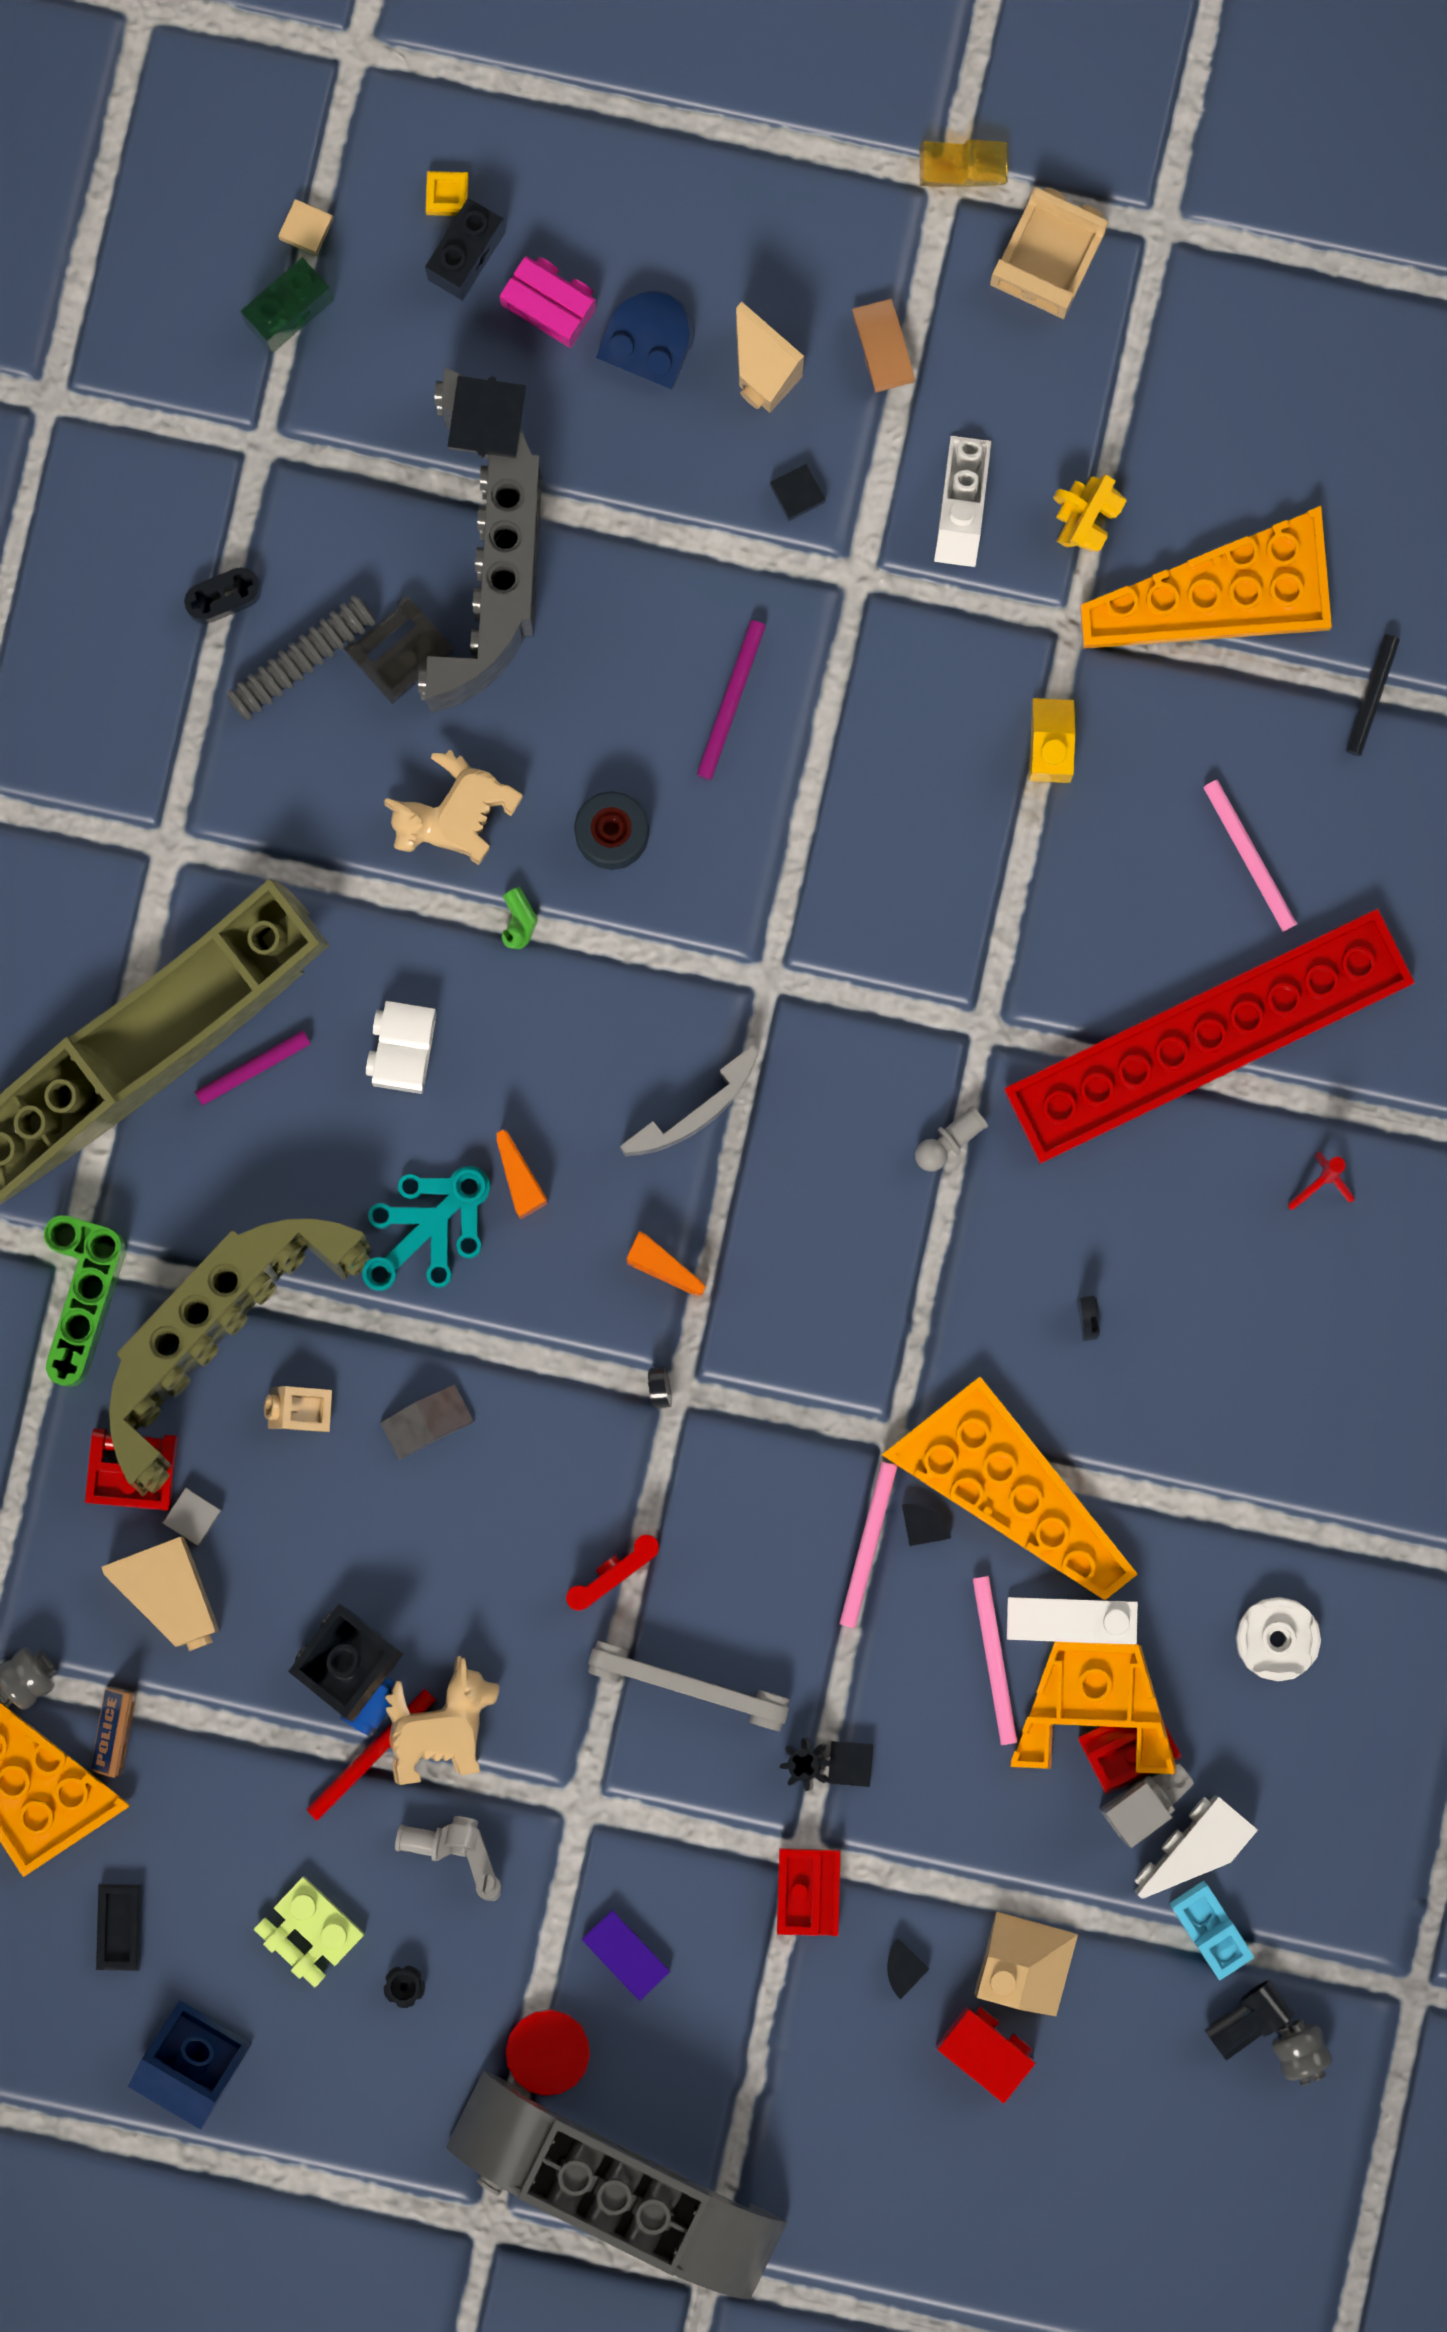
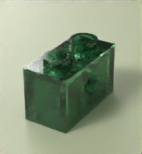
[240,257,334,354]

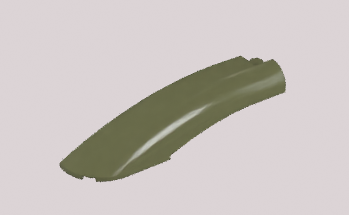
[0,879,330,1205]

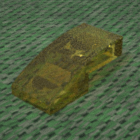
[919,139,1008,187]

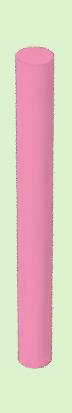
[1203,779,1297,932]
[839,1462,898,1628]
[972,1576,1017,1745]

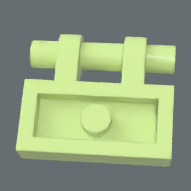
[254,1876,365,1988]

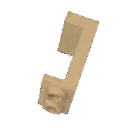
[990,187,1109,319]

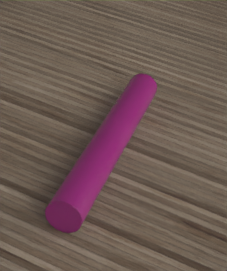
[194,1030,311,1106]

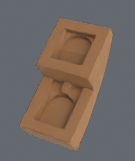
[852,299,915,393]

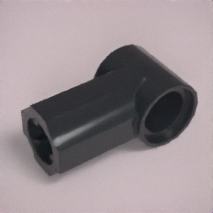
[1204,1980,1294,2061]

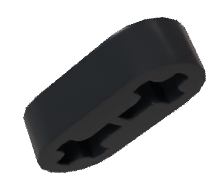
[184,567,261,624]

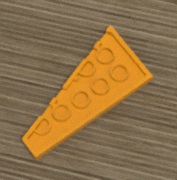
[1080,506,1332,649]
[882,1377,1138,1600]
[0,1702,132,1877]

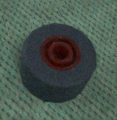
[574,791,649,870]

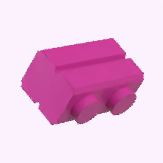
[500,256,597,348]

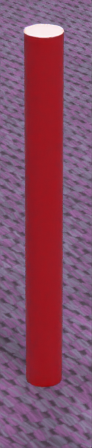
[306,1689,436,1821]

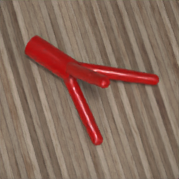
[1288,1152,1355,1210]

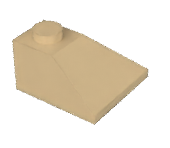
[736,302,804,413]
[974,1911,1078,2017]

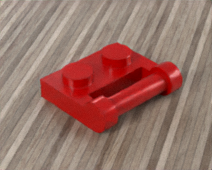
[85,1428,178,1511]

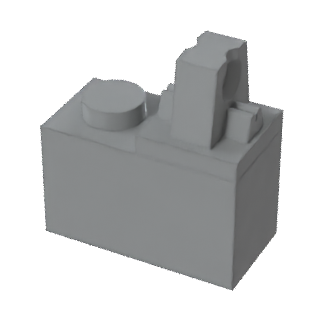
[1099,1763,1194,1848]

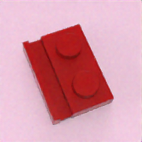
[1078,1721,1181,1795]
[777,1848,840,1936]

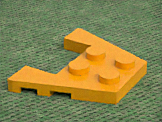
[1011,1641,1177,1774]

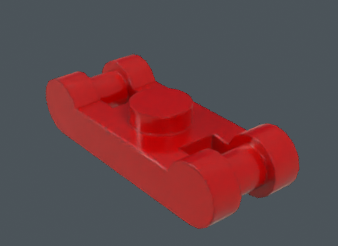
[566,1535,659,1611]

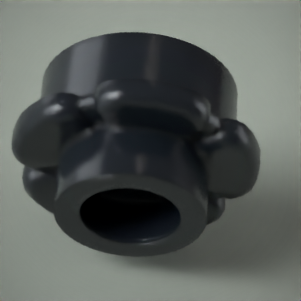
[383,1966,425,2008]

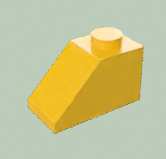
[1029,698,1075,783]

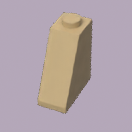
[101,1537,220,1651]

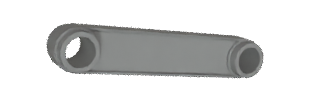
[587,1640,790,1732]

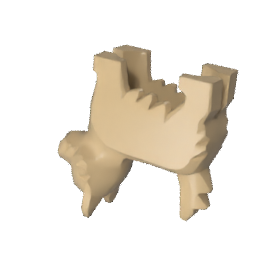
[384,750,523,865]
[385,1656,500,1785]

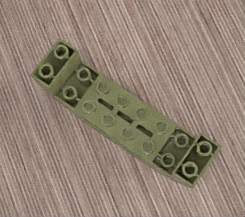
[109,1219,373,1496]

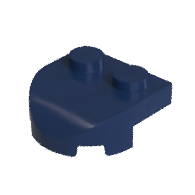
[596,291,694,389]

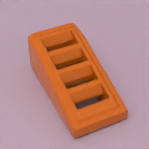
[496,1130,548,1220]
[626,1231,706,1298]

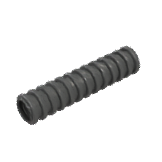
[226,595,376,721]

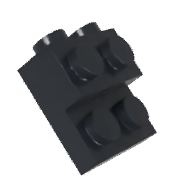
[288,1604,403,1722]

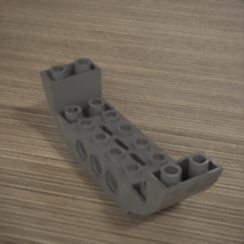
[418,368,542,713]
[446,2070,788,2299]

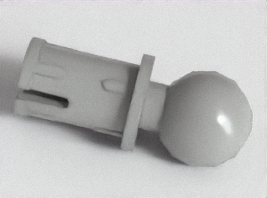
[915,1106,988,1172]

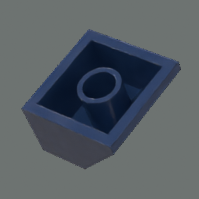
[128,2001,252,2130]

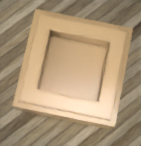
[278,199,334,256]

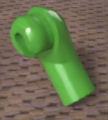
[502,887,537,949]

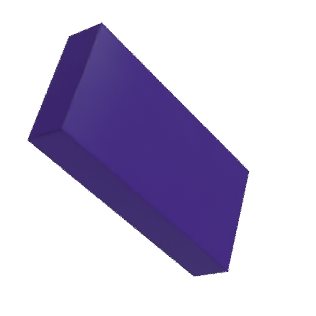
[581,1909,670,2002]

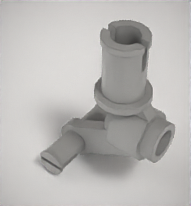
[395,1816,502,1901]

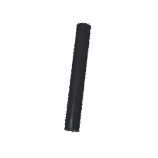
[1346,634,1400,756]

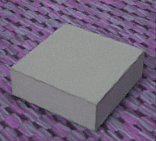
[163,1488,222,1546]

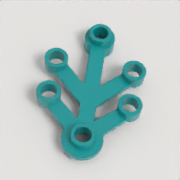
[362,1166,490,1291]

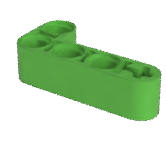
[44,1215,127,1387]

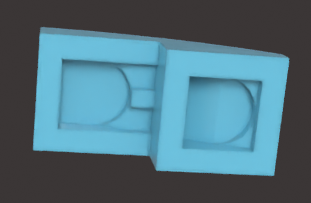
[1169,1880,1255,1981]

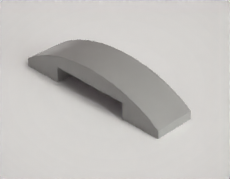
[620,1045,758,1157]

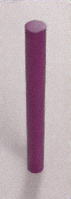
[696,620,766,780]

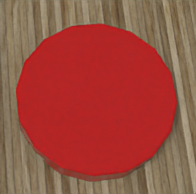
[506,2009,590,2096]

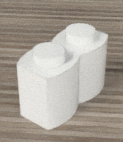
[366,1001,437,1094]

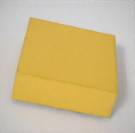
[426,171,469,216]

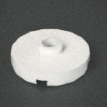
[1235,1597,1321,1681]

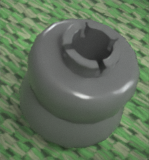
[0,1647,57,1710]
[1272,2019,1332,2085]

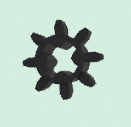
[780,1738,835,1791]

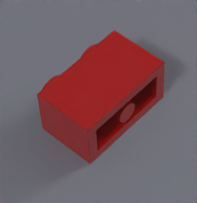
[935,2006,1036,2104]

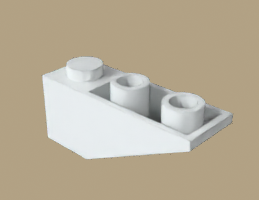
[934,436,991,567]
[1134,1795,1258,1899]

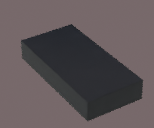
[96,1884,142,1971]

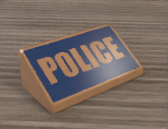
[91,1688,137,1778]

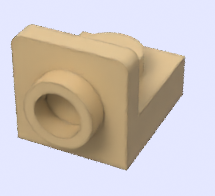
[264,1386,332,1432]

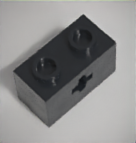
[425,198,506,301]

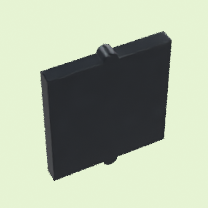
[447,376,526,458]

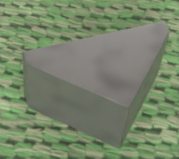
[380,1385,474,1460]

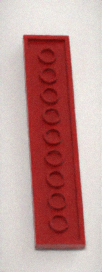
[1003,909,1415,1164]

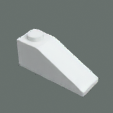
[1007,1597,1138,1644]

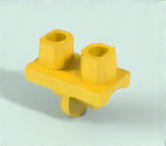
[1053,474,1127,552]

